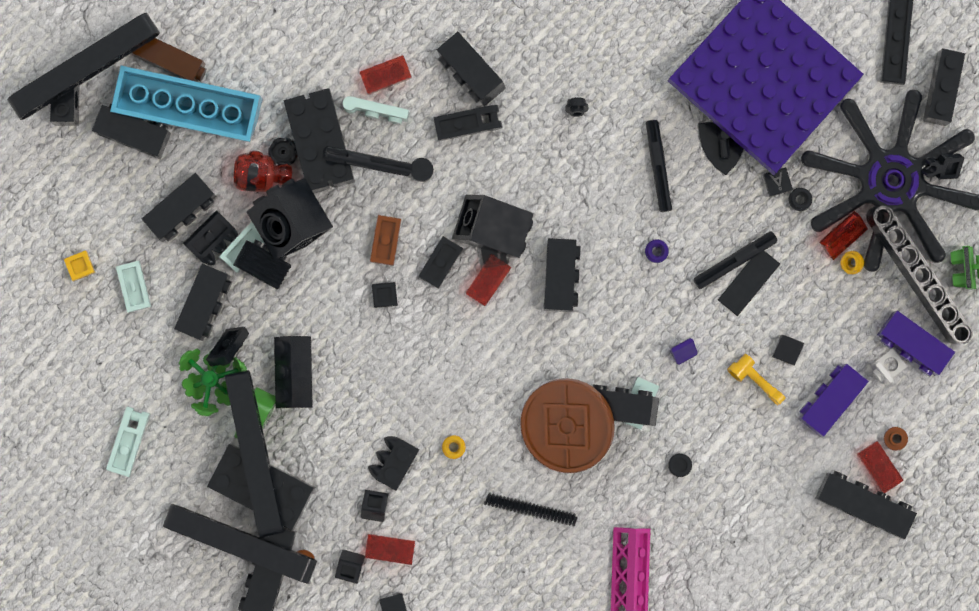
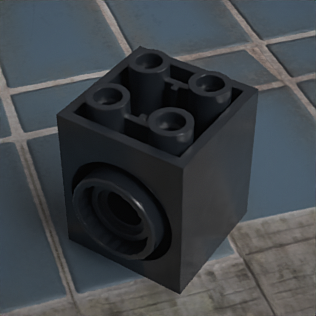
[247,178,333,261]

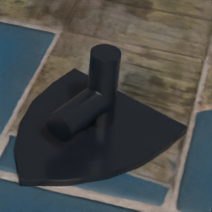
[698,122,744,175]

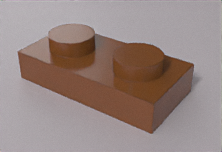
[370,215,402,266]

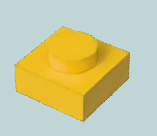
[64,250,96,282]

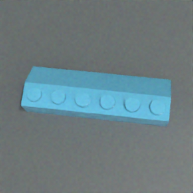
[110,66,263,142]

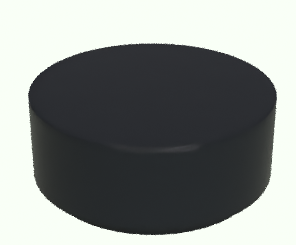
[411,158,434,182]
[668,453,692,477]

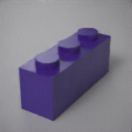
[877,310,955,377]
[799,363,869,437]

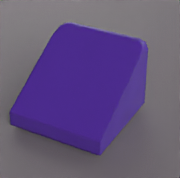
[670,338,698,365]

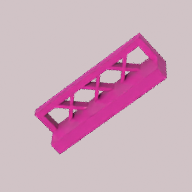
[611,527,651,611]

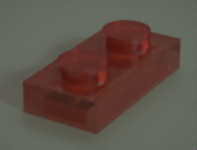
[360,55,412,95]
[819,211,868,260]
[465,253,512,306]
[857,441,904,493]
[365,534,416,565]

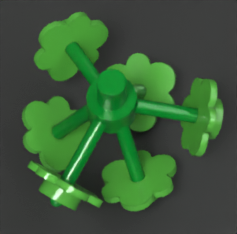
[179,349,247,416]

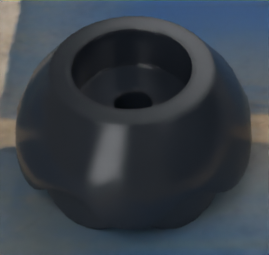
[268,138,298,167]

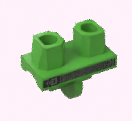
[950,246,979,290]

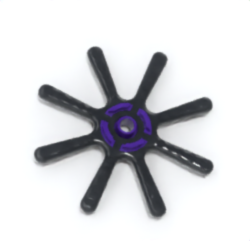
[801,90,979,272]

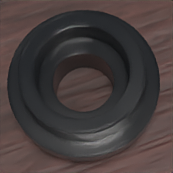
[565,97,589,117]
[788,188,812,211]

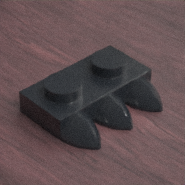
[183,210,238,265]
[368,436,420,491]

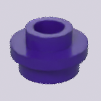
[645,239,669,263]

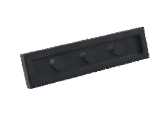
[881,0,913,85]

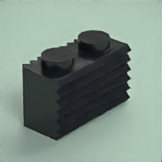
[233,239,291,290]

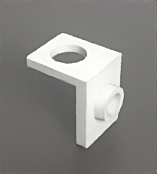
[870,348,907,384]

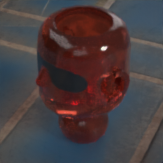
[234,151,292,193]

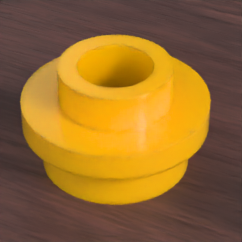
[841,251,864,275]
[442,435,466,459]

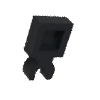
[922,153,965,180]

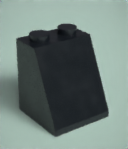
[452,195,534,258]

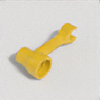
[727,354,786,406]

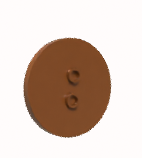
[520,378,615,473]

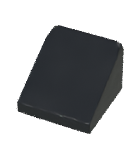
[772,335,804,366]
[361,490,389,522]
[335,550,365,584]

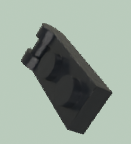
[433,105,503,142]

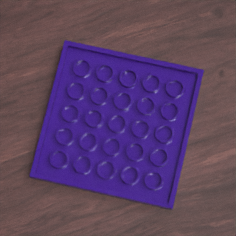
[668,0,864,176]

